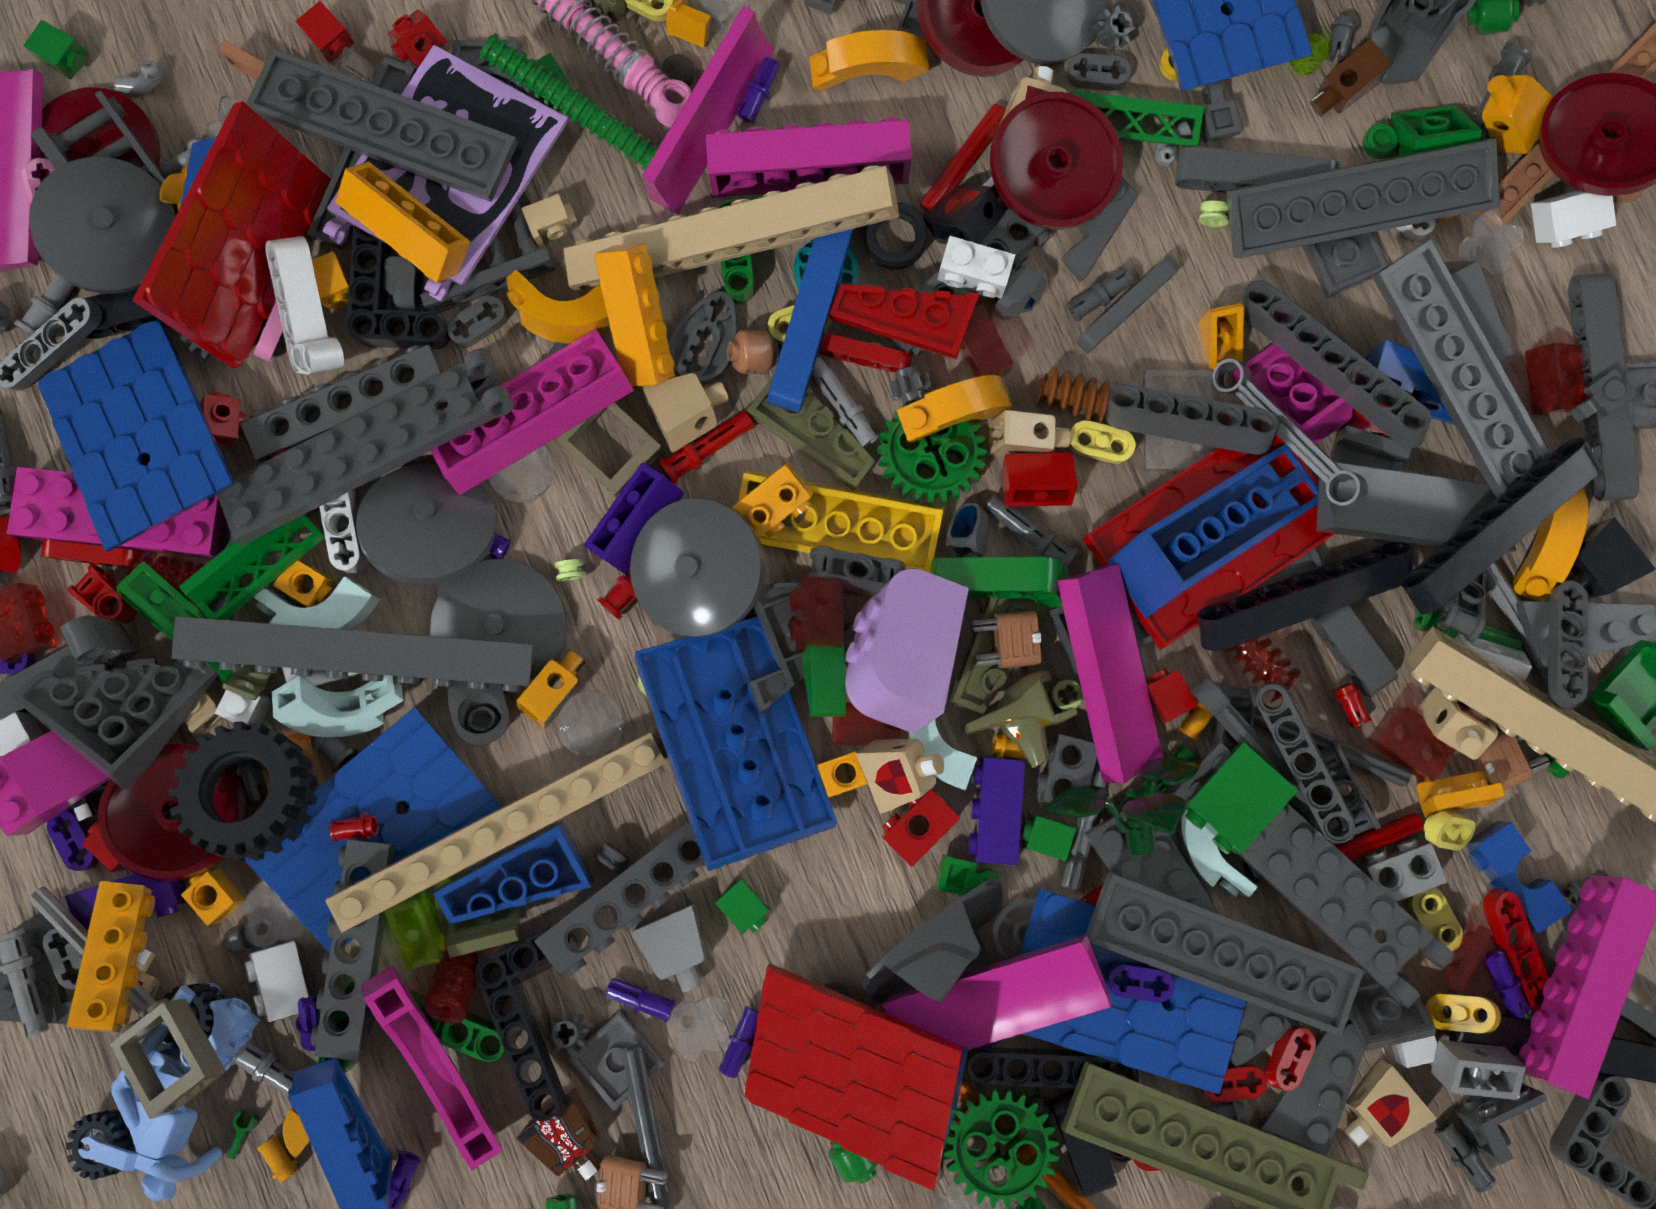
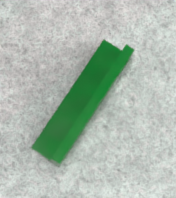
[1070,91,1204,147]
[179,514,325,620]
[117,561,234,685]

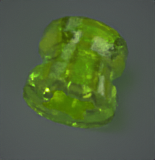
[1290,33,1329,75]

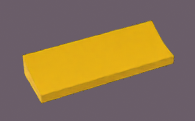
[739,469,943,573]

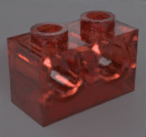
[960,304,1014,377]
[1366,706,1457,782]

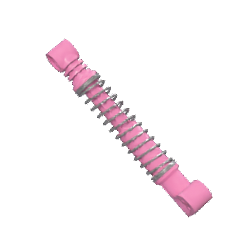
[530,0,691,127]

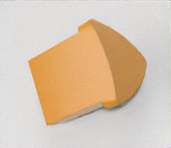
[666,0,711,48]

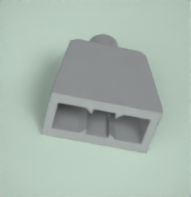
[630,903,707,993]

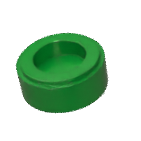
[1362,123,1399,159]

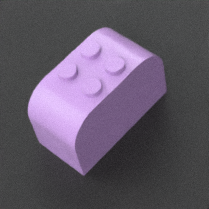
[845,569,969,734]

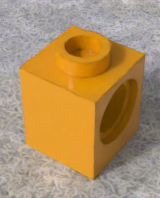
[312,251,349,309]
[273,559,336,607]
[817,751,867,798]
[181,869,246,926]

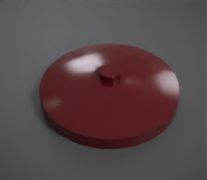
[917,0,1023,77]
[1538,73,1656,196]
[40,87,161,183]
[990,92,1123,230]
[98,744,247,881]

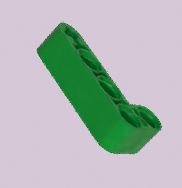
[931,557,1069,607]

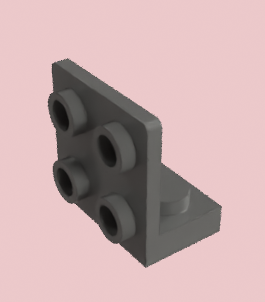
[1454,1083,1547,1164]

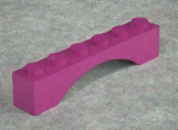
[361,965,503,1171]

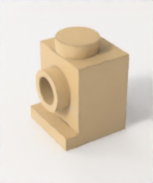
[521,194,577,248]
[184,686,223,734]

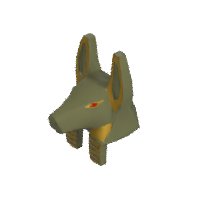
[962,669,1077,768]

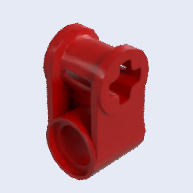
[67,563,137,625]

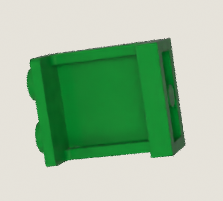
[1586,640,1656,751]
[1185,742,1298,854]

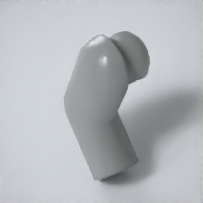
[114,60,163,95]
[1154,121,1192,166]
[161,138,202,177]

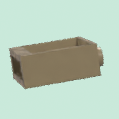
[556,403,664,498]
[109,998,226,1119]

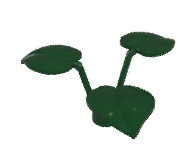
[1047,757,1200,855]

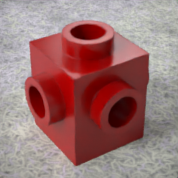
[388,9,447,67]
[199,392,245,448]

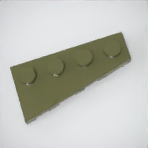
[746,375,875,491]
[949,598,1055,714]

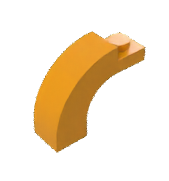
[809,30,930,91]
[506,270,611,344]
[896,375,1014,443]
[1510,489,1589,602]

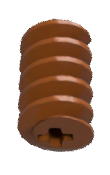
[1035,366,1110,423]

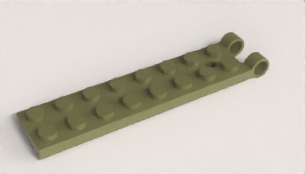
[1061,1061,1369,1209]

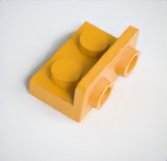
[1415,771,1505,818]

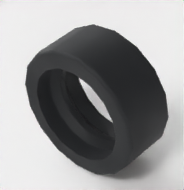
[865,202,927,270]

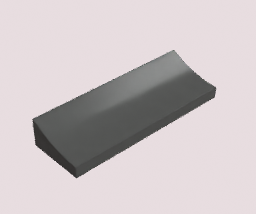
[1316,462,1517,552]

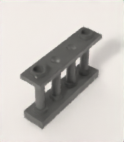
[30,91,178,209]
[420,190,556,314]

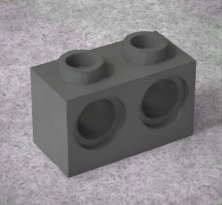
[1036,734,1097,803]

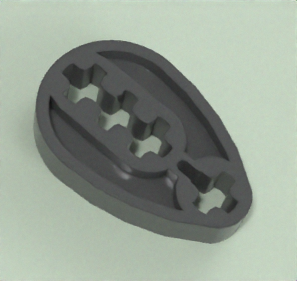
[668,291,737,385]

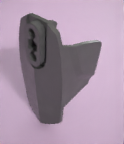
[1366,0,1476,84]
[861,880,1003,1003]

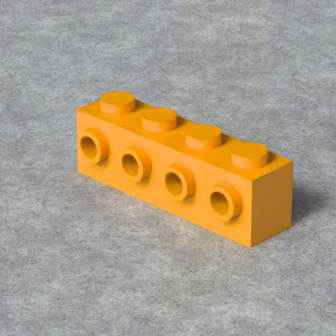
[335,161,470,283]
[594,243,675,387]
[731,461,813,538]
[66,881,155,1033]

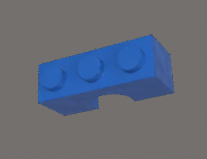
[1466,821,1573,933]

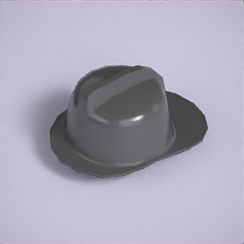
[447,680,509,746]

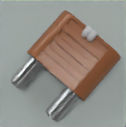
[972,610,1041,668]
[1474,731,1550,790]
[596,1154,667,1209]

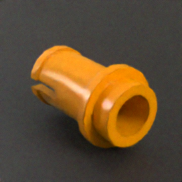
[1178,700,1213,741]
[991,732,1028,762]
[257,1135,299,1184]

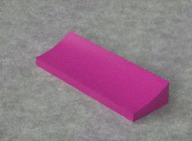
[642,5,775,215]
[0,69,43,271]
[431,329,634,496]
[1058,564,1163,784]
[882,934,1113,1050]

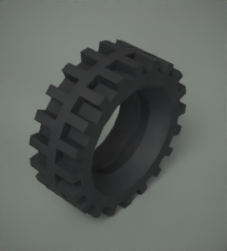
[169,721,318,862]

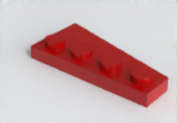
[828,284,979,360]

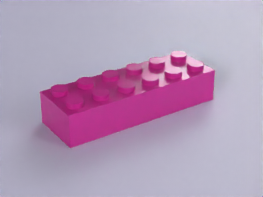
[706,117,912,197]
[7,467,227,559]
[1518,875,1656,1099]

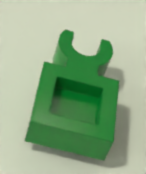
[934,854,999,896]

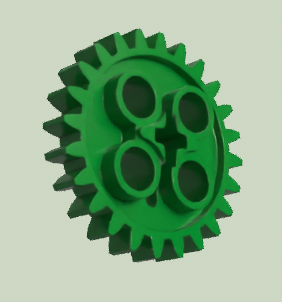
[877,404,987,506]
[943,1088,1059,1209]

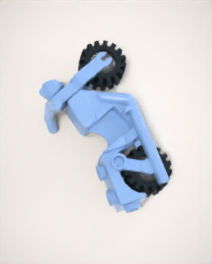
[66,983,260,1201]

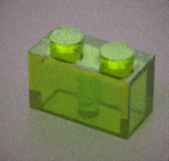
[384,889,446,970]

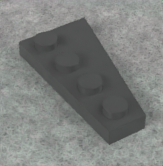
[1516,601,1656,669]
[1258,1017,1365,1156]

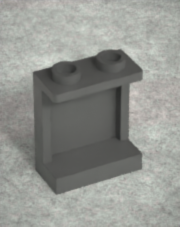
[1330,425,1412,471]

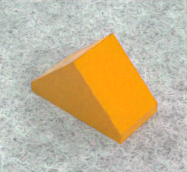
[1198,303,1244,370]

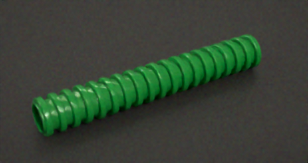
[480,33,660,171]

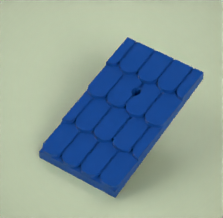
[1151,0,1313,92]
[37,318,235,552]
[635,616,837,871]
[245,707,502,952]
[1019,888,1247,1094]

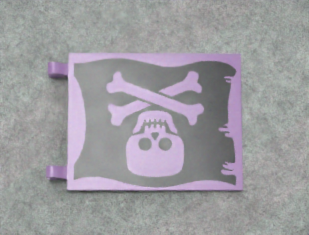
[323,45,569,302]

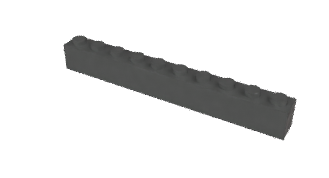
[171,616,536,692]

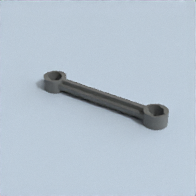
[1212,359,1368,507]
[1191,677,1339,837]

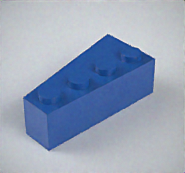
[1356,340,1455,425]
[433,820,594,924]
[288,1057,393,1209]

